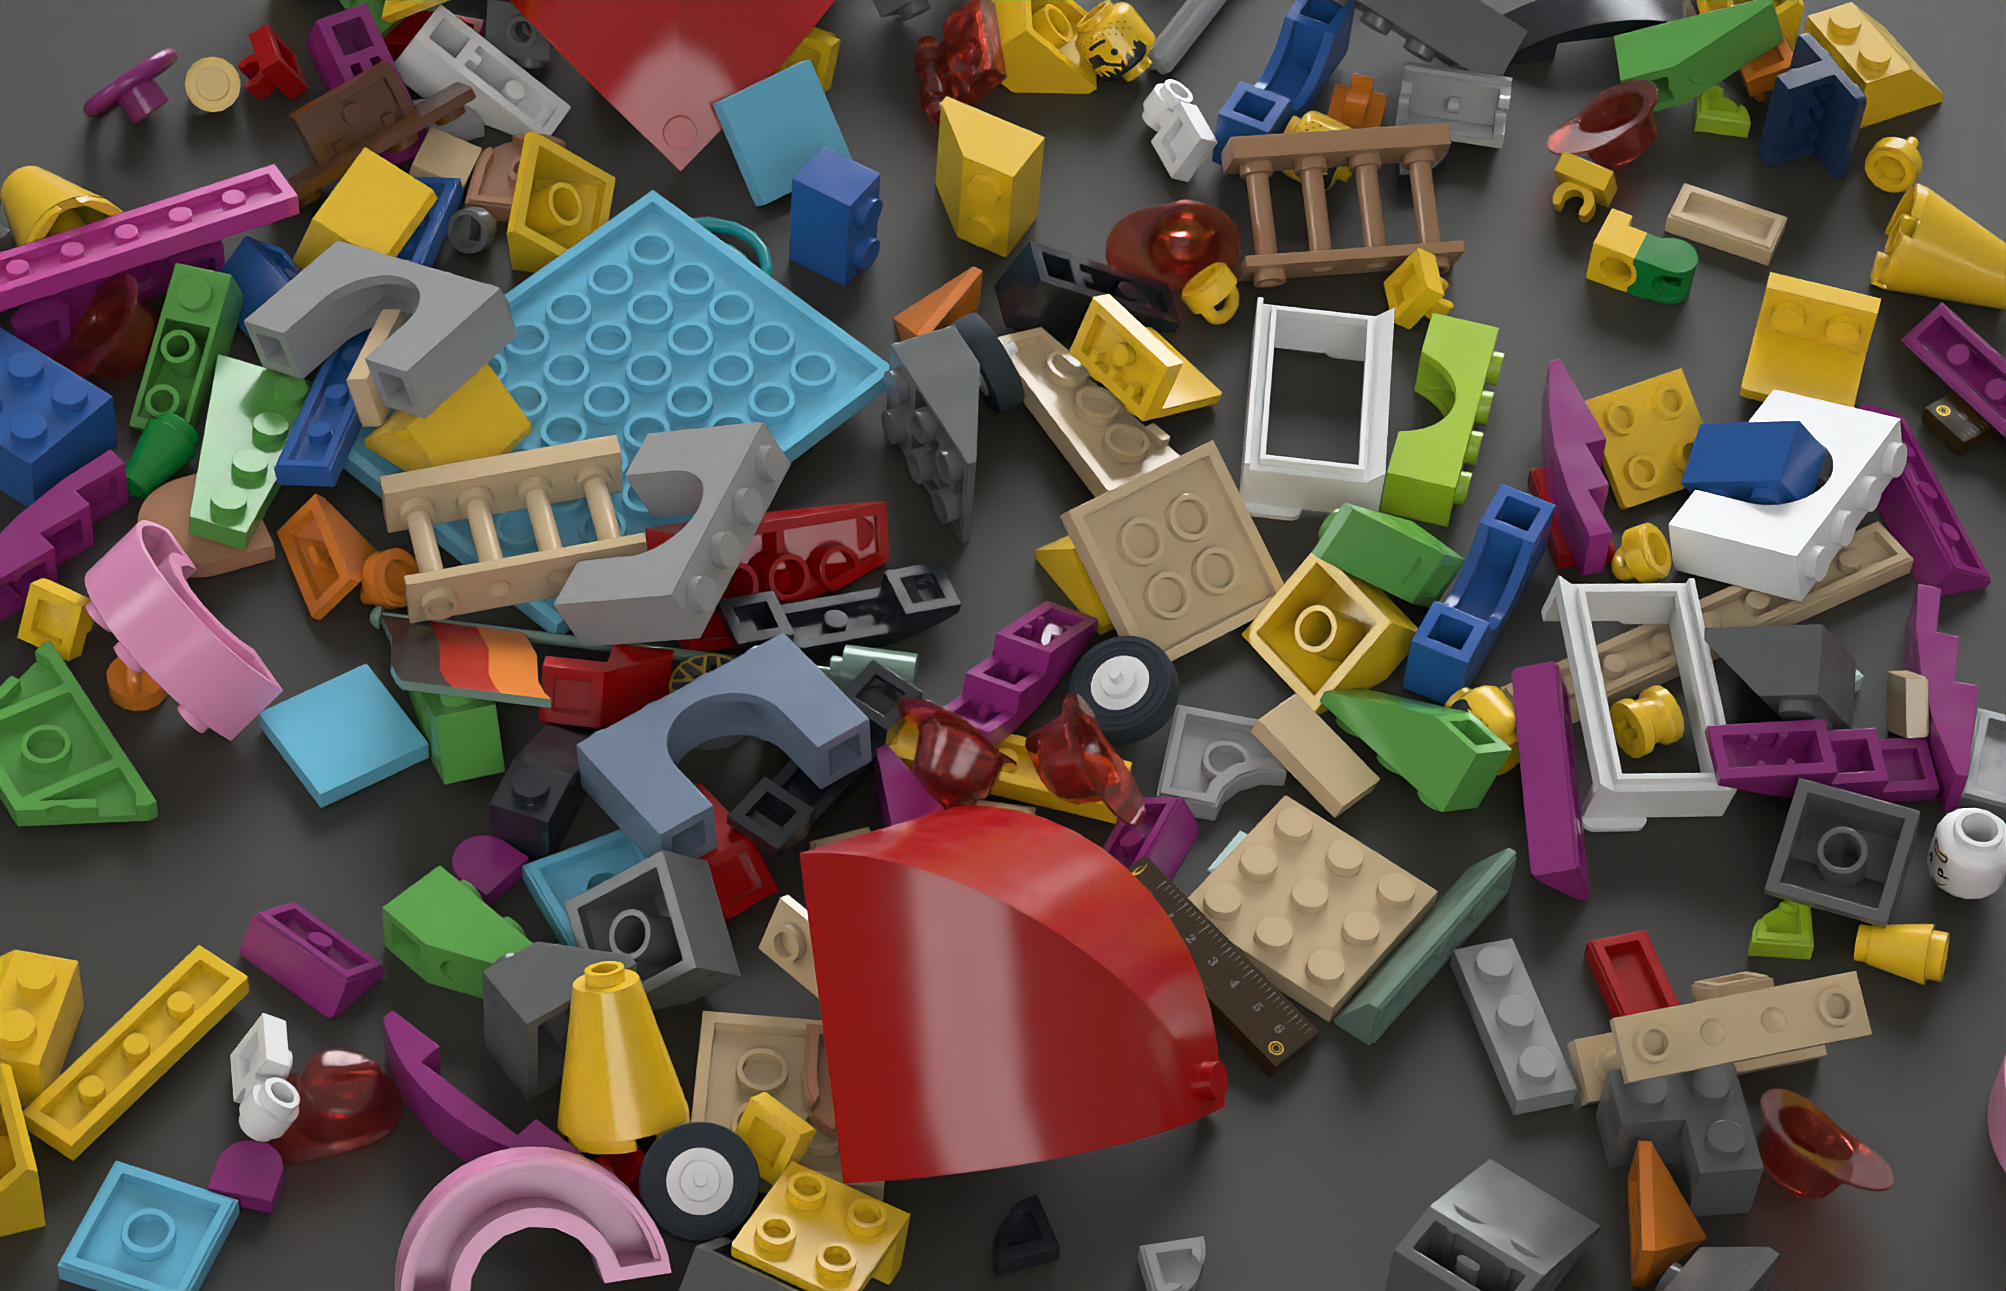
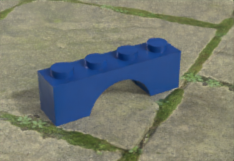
[1212,0,1355,165]
[1402,484,1556,705]

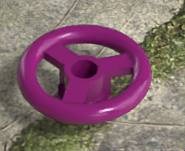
[83,48,178,125]

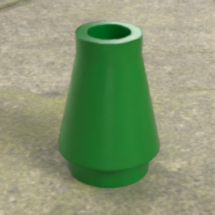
[125,412,200,500]

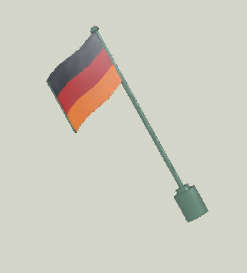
[370,606,919,708]

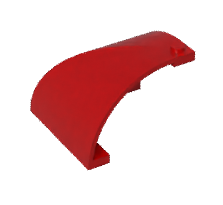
[510,0,835,171]
[799,806,1228,1183]

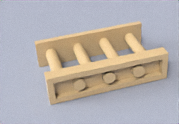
[380,435,647,623]
[1567,971,1872,1106]

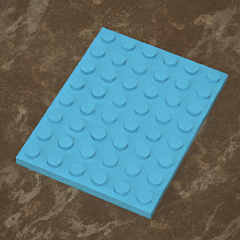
[343,190,890,634]

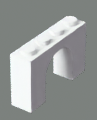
[1669,389,1907,602]

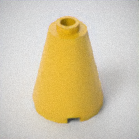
[0,166,123,247]
[1870,183,2006,310]
[557,961,690,1154]

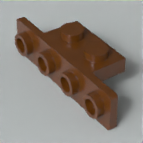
[286,60,476,208]

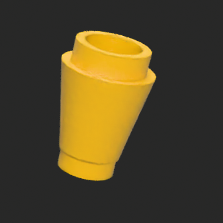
[1854,924,1950,985]

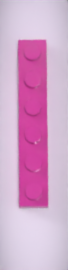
[0,164,300,313]

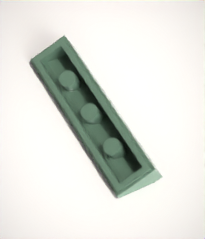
[1334,848,1517,1046]

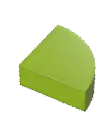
[1694,85,1751,138]
[1748,900,1814,960]

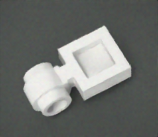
[1142,79,1218,182]
[230,1013,300,1142]

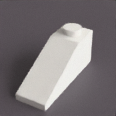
[394,4,571,136]

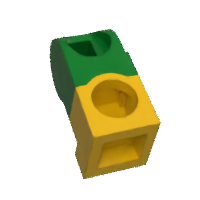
[1586,208,1699,304]

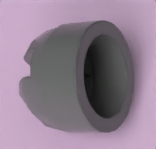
[447,206,498,254]

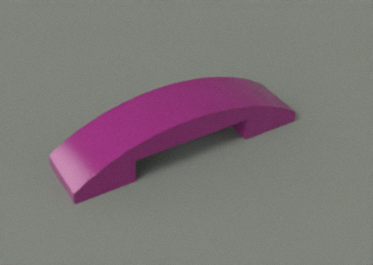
[10,240,225,357]
[383,1010,585,1163]

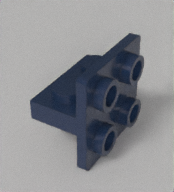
[1757,33,1867,179]

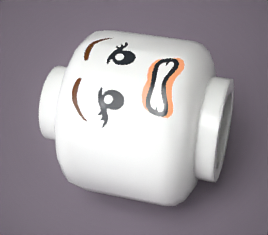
[1927,808,2006,899]

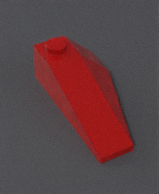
[645,501,890,652]

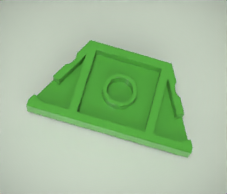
[0,641,158,826]

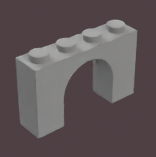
[244,240,518,418]
[554,421,791,647]

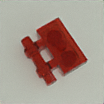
[914,0,1007,125]

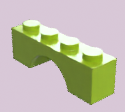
[1380,313,1505,527]

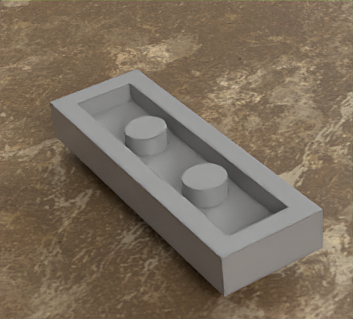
[1450,938,1577,1116]

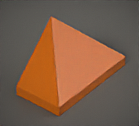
[893,266,983,341]
[277,494,378,621]
[1628,1140,1707,1288]

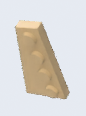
[998,327,1180,498]

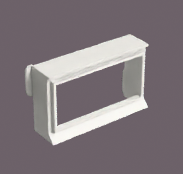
[1239,297,1395,521]
[1541,575,1737,832]

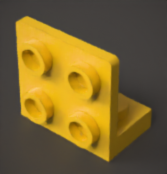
[1739,272,1881,408]
[1069,294,1222,421]
[1585,368,1703,510]
[731,1161,911,1291]

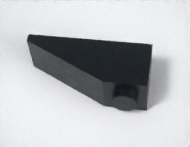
[994,241,1181,340]
[489,723,612,863]

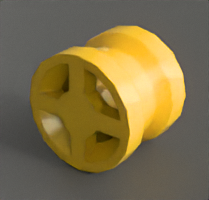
[1610,685,1684,758]

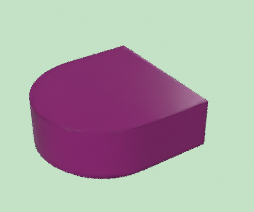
[452,835,529,907]
[207,1140,284,1214]

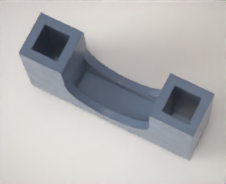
[576,633,872,858]

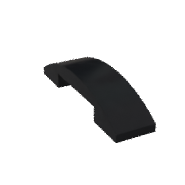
[1503,0,1697,65]
[716,562,961,660]
[726,660,923,857]

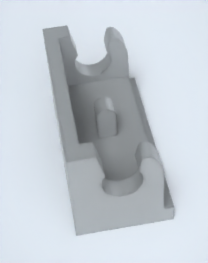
[1395,61,1512,149]

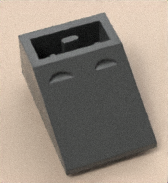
[881,325,980,544]
[1385,1159,1601,1291]

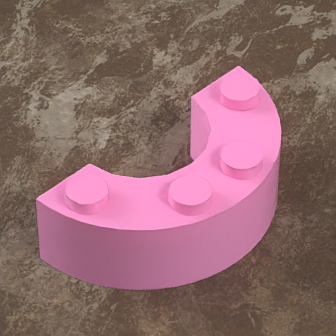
[84,520,283,741]
[394,1146,672,1291]

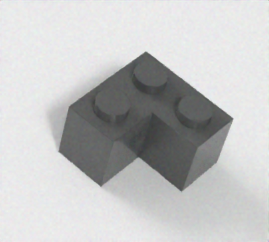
[1595,1063,1764,1217]

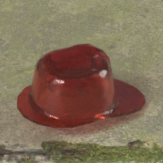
[1546,79,1659,169]
[1105,199,1241,290]
[53,273,159,379]
[1025,692,1145,827]
[897,697,1018,808]
[246,1049,402,1164]
[1756,1089,1895,1199]

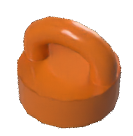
[359,548,419,610]
[106,657,168,711]

